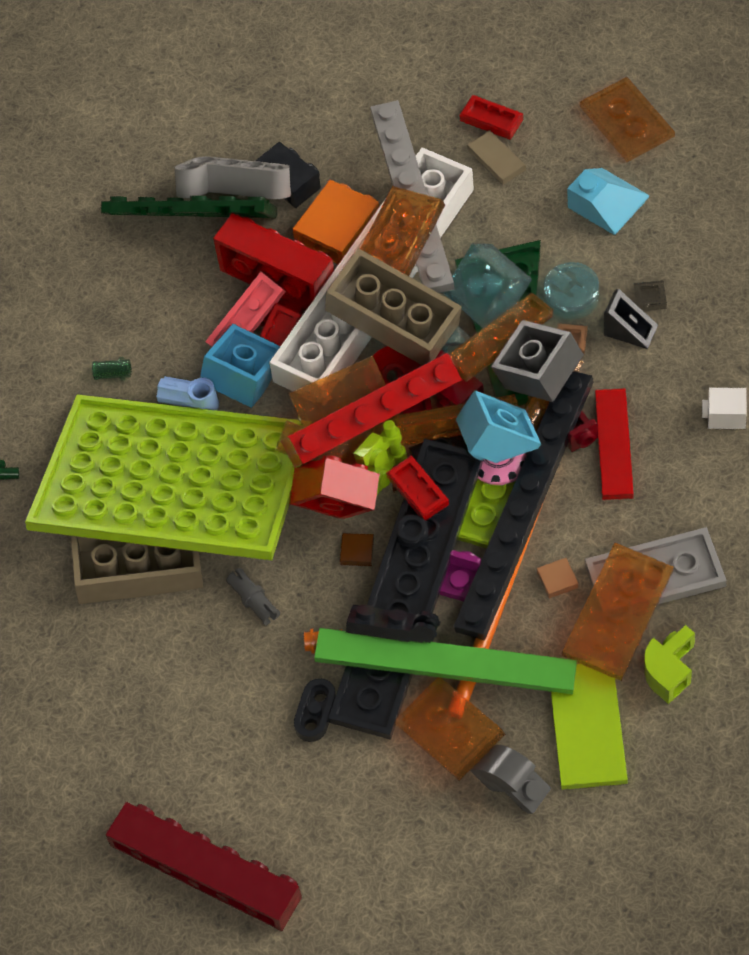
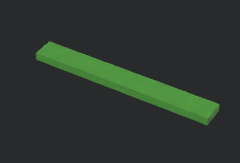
[314,628,577,694]

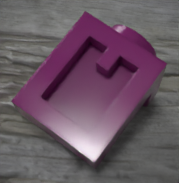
[440,550,481,602]

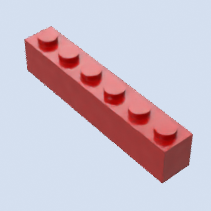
[280,353,462,468]

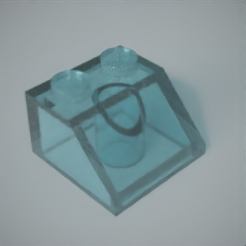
[443,243,532,328]

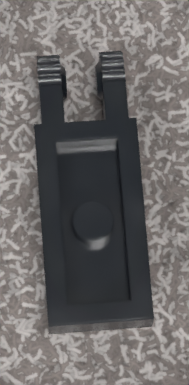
[346,604,441,643]

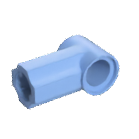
[156,376,219,410]

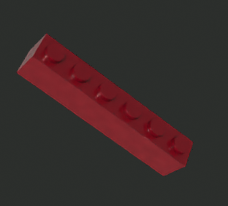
[105,802,302,931]

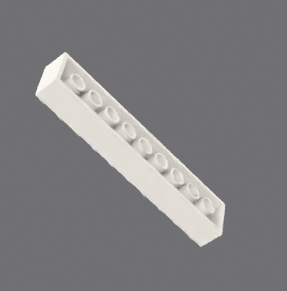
[269,148,474,406]

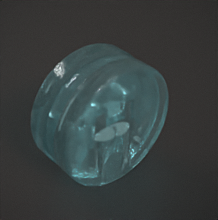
[544,262,599,319]

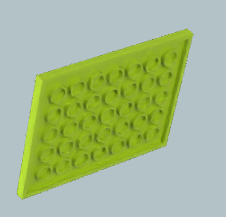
[25,394,312,561]

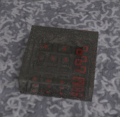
[634,280,667,311]

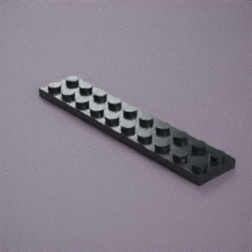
[328,438,484,740]

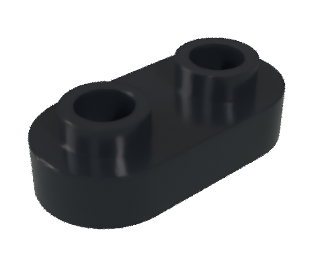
[294,678,336,742]

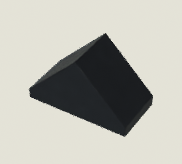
[604,289,658,349]

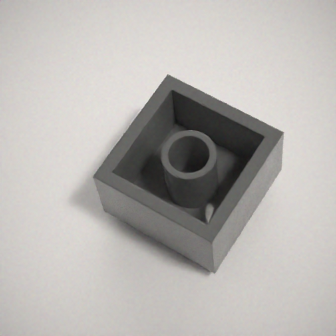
[491,320,584,402]

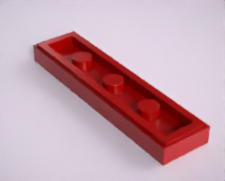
[595,388,634,500]

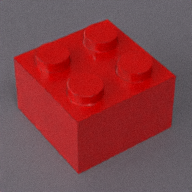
[289,455,380,519]

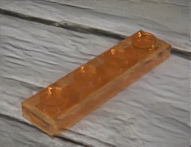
[449,293,553,382]
[394,394,518,446]

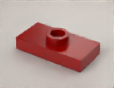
[460,95,524,140]
[260,303,302,346]
[386,455,449,521]

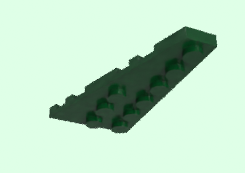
[101,196,277,218]

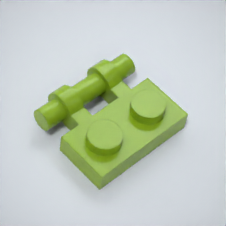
[353,420,407,495]

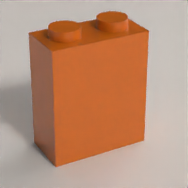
[293,180,380,265]

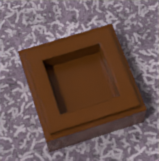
[340,533,374,566]

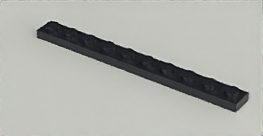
[454,371,594,640]

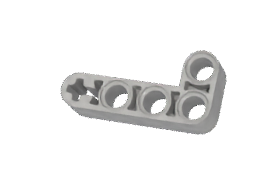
[175,156,291,199]

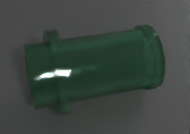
[92,357,132,381]

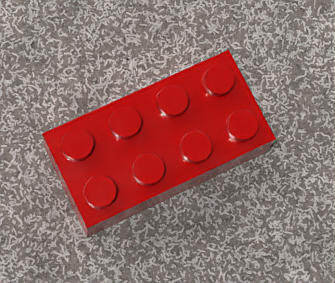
[213,213,334,311]

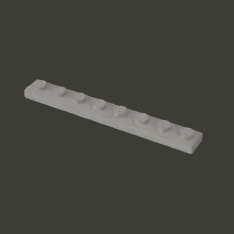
[370,100,455,293]

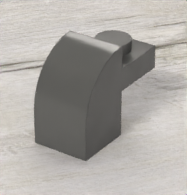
[469,745,551,814]

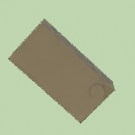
[325,248,462,366]
[71,536,204,604]

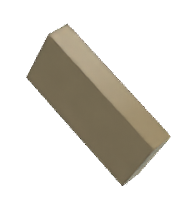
[467,130,526,185]

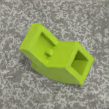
[644,625,695,704]

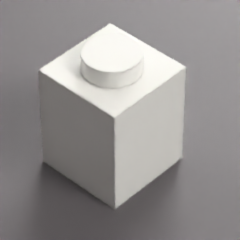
[702,388,747,429]

